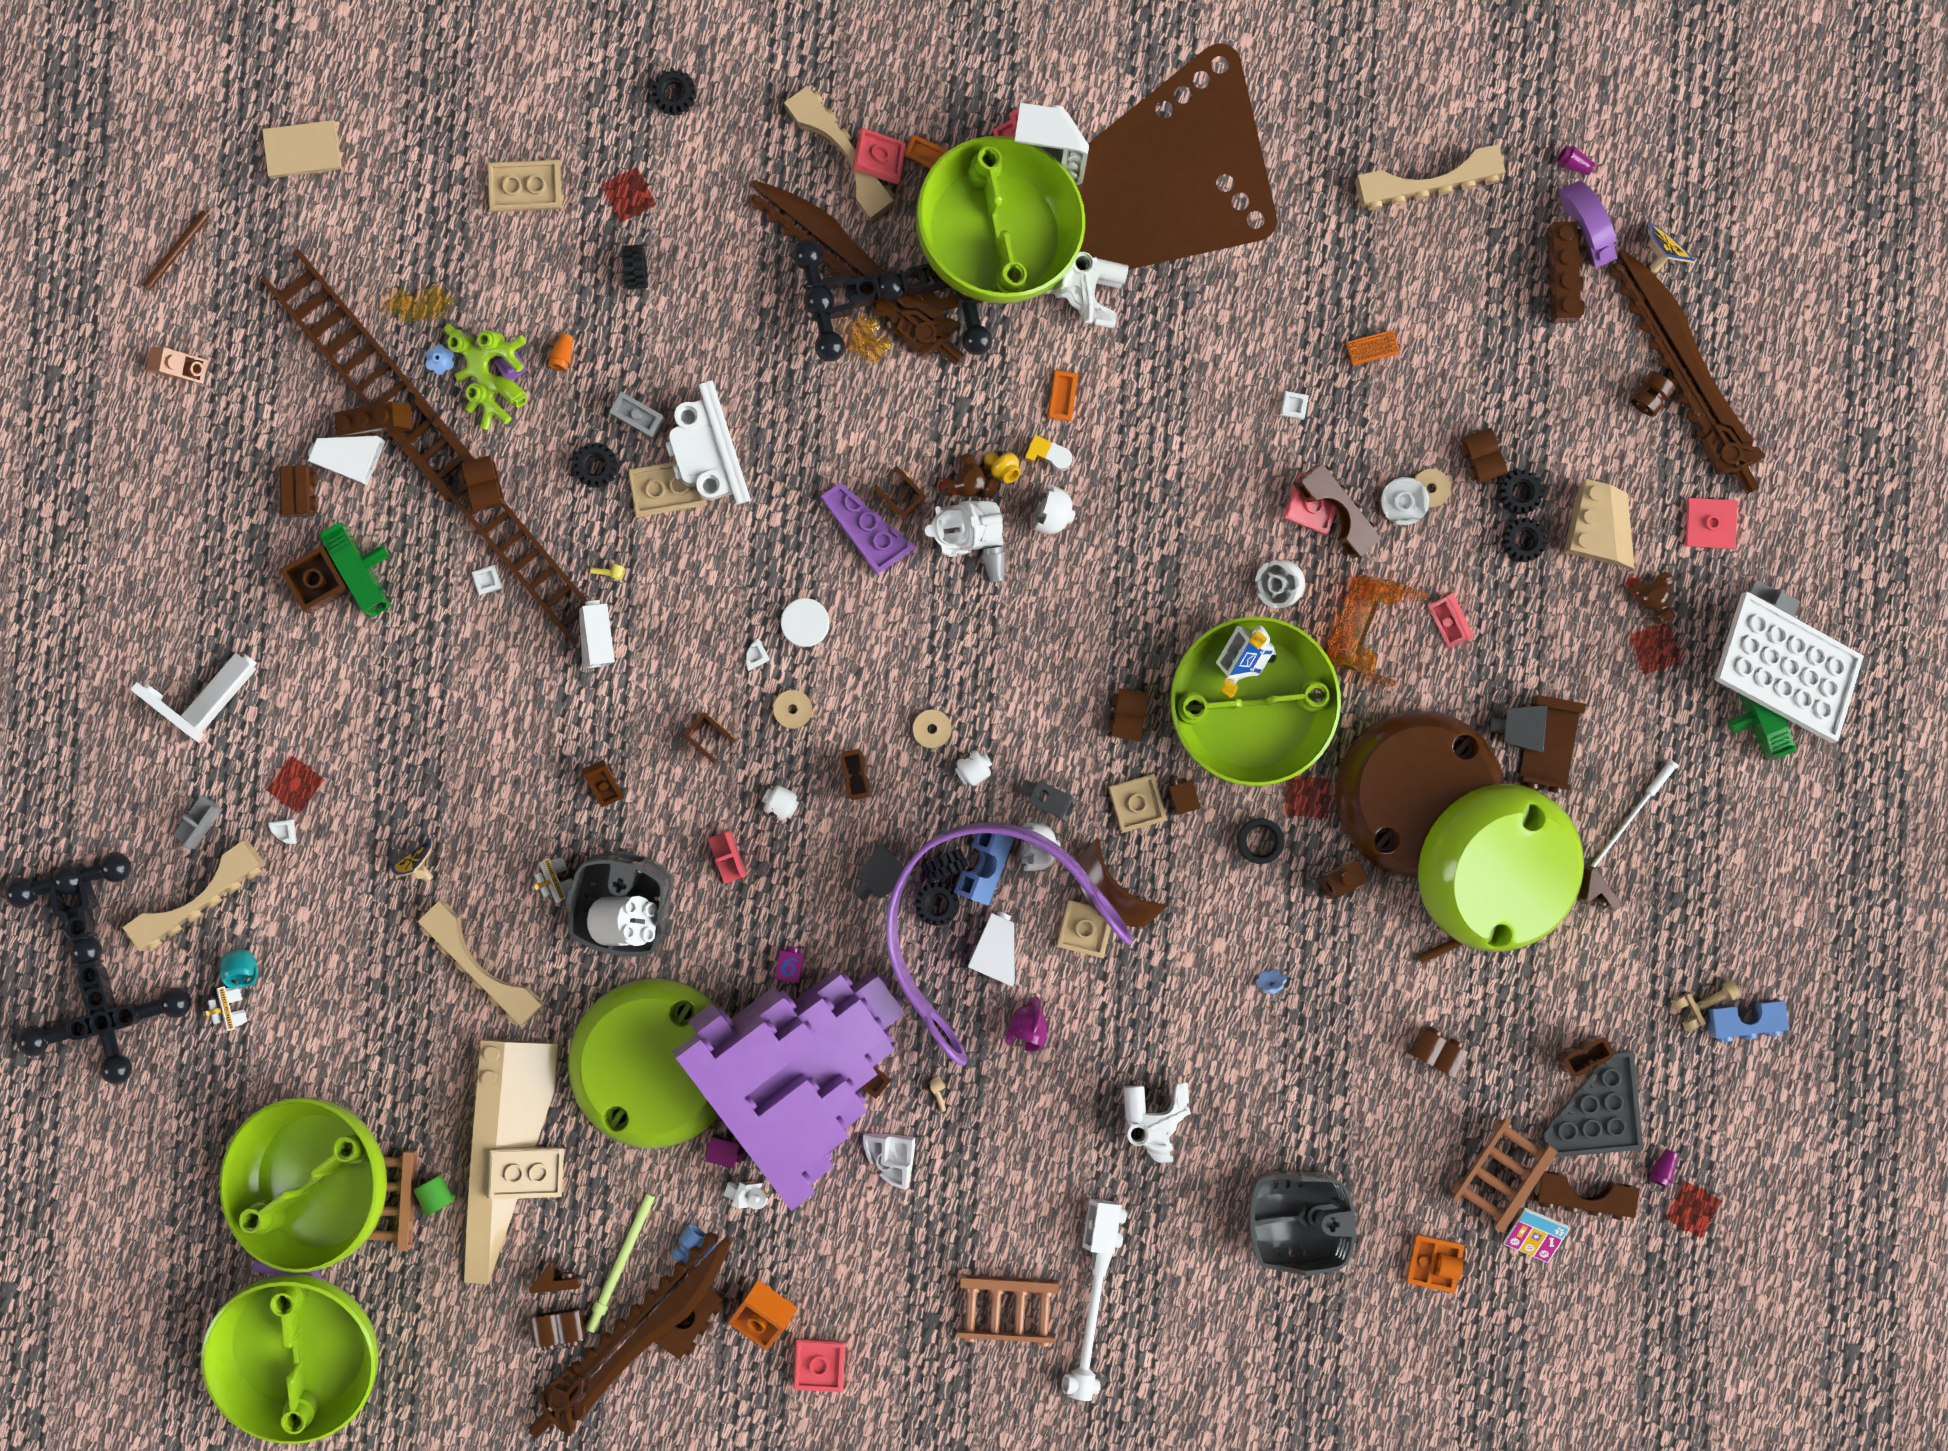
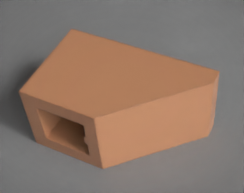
[146,347,208,384]

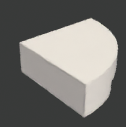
[746,638,770,671]
[268,820,297,844]

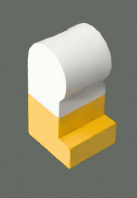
[1025,435,1072,471]

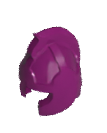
[1005,996,1047,1052]

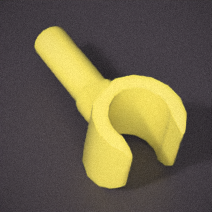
[590,563,626,580]

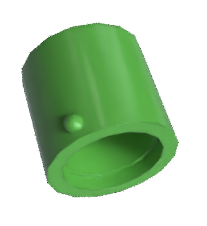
[412,1175,455,1216]

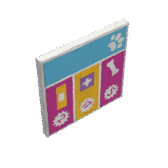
[1503,1208,1570,1263]

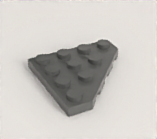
[1542,1051,1644,1158]

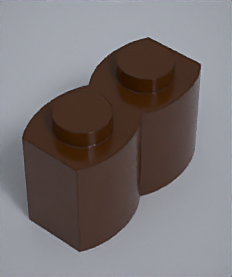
[1459,428,1508,485]
[459,455,505,512]
[1107,688,1148,742]
[840,749,871,800]
[1408,1026,1468,1078]
[1557,1036,1615,1077]
[530,1307,586,1351]

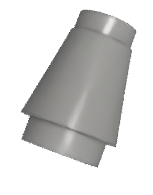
[981,546,1005,582]

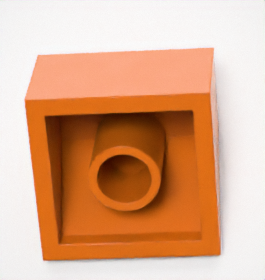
[728,1280,798,1351]

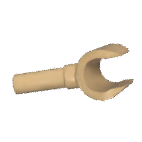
[929,1076,946,1112]

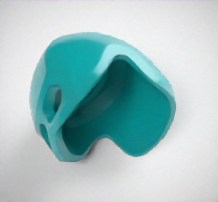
[220,949,258,988]

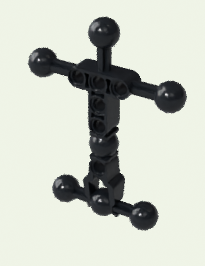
[792,239,993,362]
[4,852,191,1085]

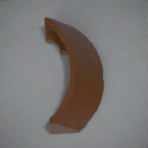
[1075,838,1167,928]

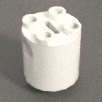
[587,896,657,946]

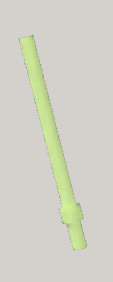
[585,1193,655,1333]

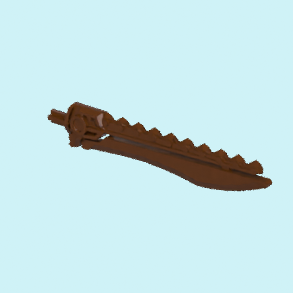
[750,180,965,366]
[1610,249,1765,495]
[528,1232,733,1439]

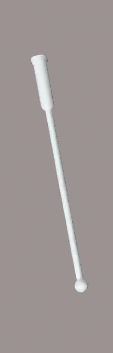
[1590,759,1678,867]

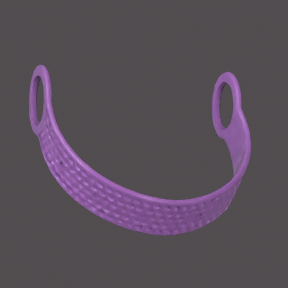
[886,822,1133,1066]

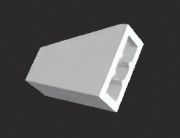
[308,436,386,485]
[579,600,615,669]
[968,911,1015,987]

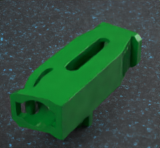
[319,523,392,617]
[1728,693,1797,760]

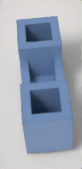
[954,833,1015,906]
[1706,999,1789,1042]

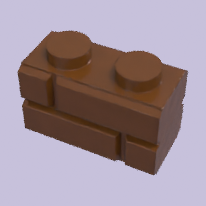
[279,465,319,517]

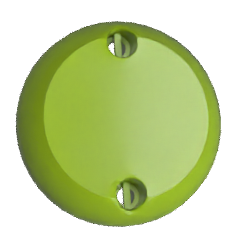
[915,136,1085,304]
[1170,617,1341,786]
[1418,783,1584,952]
[568,978,719,1148]
[219,1097,387,1273]
[201,1274,379,1444]

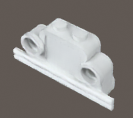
[665,381,751,505]

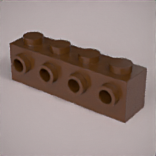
[1547,221,1585,324]

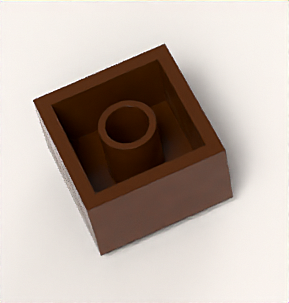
[279,545,350,614]

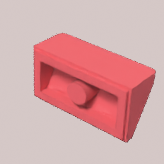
[1427,593,1474,649]

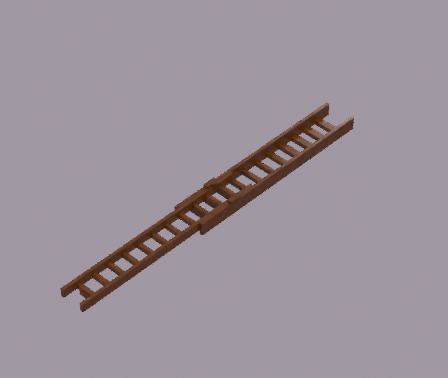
[261,249,588,645]

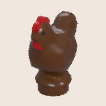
[940,453,1000,499]
[1626,572,1676,624]

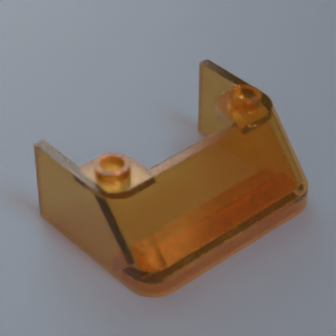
[1325,575,1429,688]

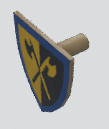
[1647,222,1695,273]
[391,838,433,882]

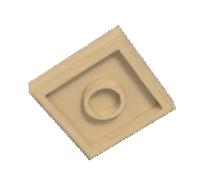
[1108,774,1168,833]
[1056,900,1111,958]

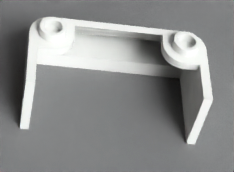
[1015,103,1089,185]

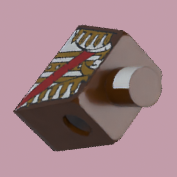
[1316,856,1369,899]

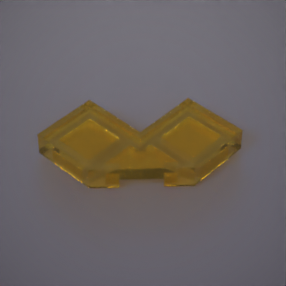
[386,284,455,323]

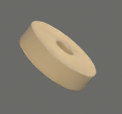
[1414,469,1451,508]
[773,690,813,729]
[913,710,952,749]

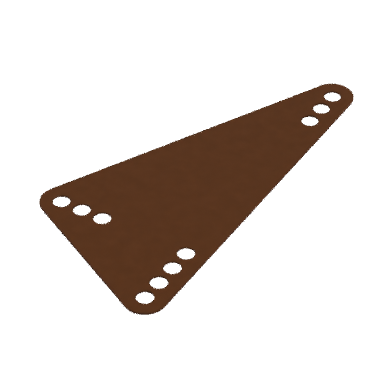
[921,44,1277,311]

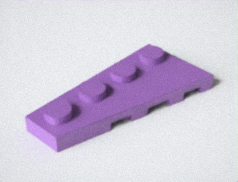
[820,483,916,575]

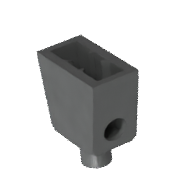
[1490,706,1548,754]
[1020,780,1078,822]
[853,843,913,901]

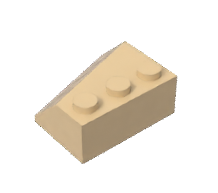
[1564,479,1635,569]

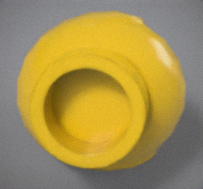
[984,452,1021,483]

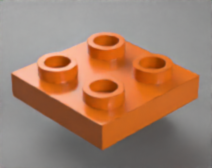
[1405,1233,1465,1294]

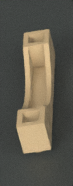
[784,86,895,223]
[1355,144,1506,211]
[122,841,265,952]
[418,900,545,1026]

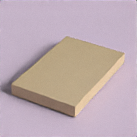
[262,120,342,178]
[487,160,562,212]
[628,461,708,518]
[487,1147,564,1199]

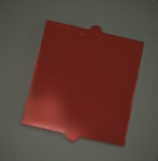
[602,168,656,223]
[1630,622,1682,674]
[267,756,325,814]
[1284,776,1332,818]
[1665,1181,1721,1238]

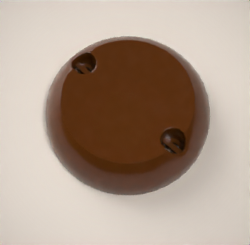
[1335,710,1505,878]

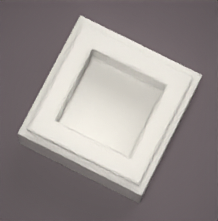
[1280,391,1309,420]
[471,565,503,596]

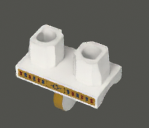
[532,858,573,903]
[203,986,247,1031]
[724,1181,768,1210]

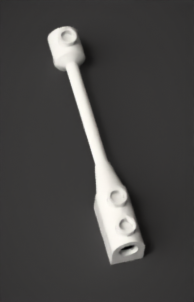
[1062,1198,1127,1401]

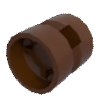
[1629,371,1676,417]

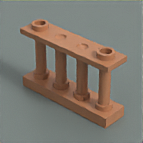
[1451,1115,1558,1233]
[367,1149,418,1251]
[957,1274,1059,1347]

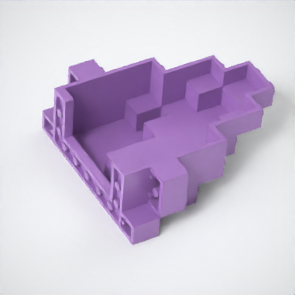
[672,969,905,1211]

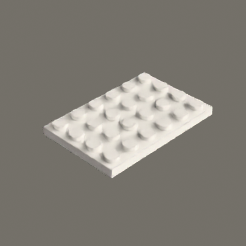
[1714,592,1864,743]

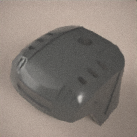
[566,851,673,957]
[1249,1170,1356,1276]

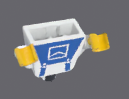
[1216,625,1277,698]

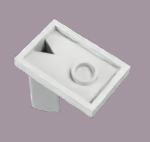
[130,653,257,742]

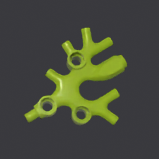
[443,324,527,430]

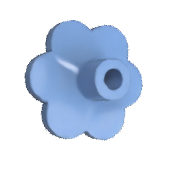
[425,344,454,375]
[1256,970,1287,994]

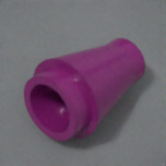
[1557,145,1595,175]
[1649,1149,1679,1188]

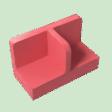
[708,830,748,884]

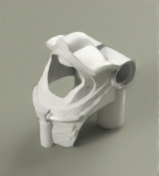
[1044,252,1129,329]
[925,501,1003,557]
[1124,1083,1191,1163]

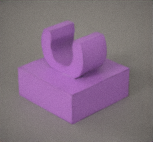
[494,350,528,380]

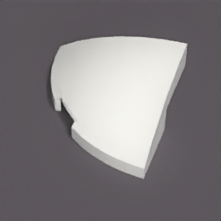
[863,1133,916,1190]

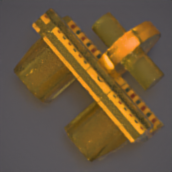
[849,316,892,364]

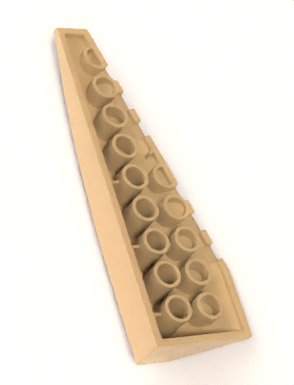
[464,1038,559,1285]

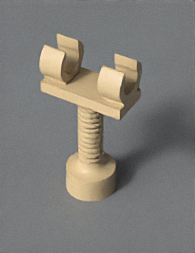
[1671,980,1741,1032]

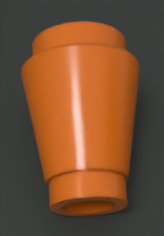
[547,333,574,371]

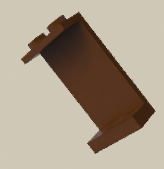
[1518,695,1586,794]

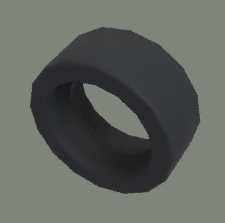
[1237,818,1285,864]

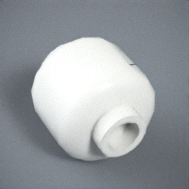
[955,750,993,786]
[761,785,799,821]

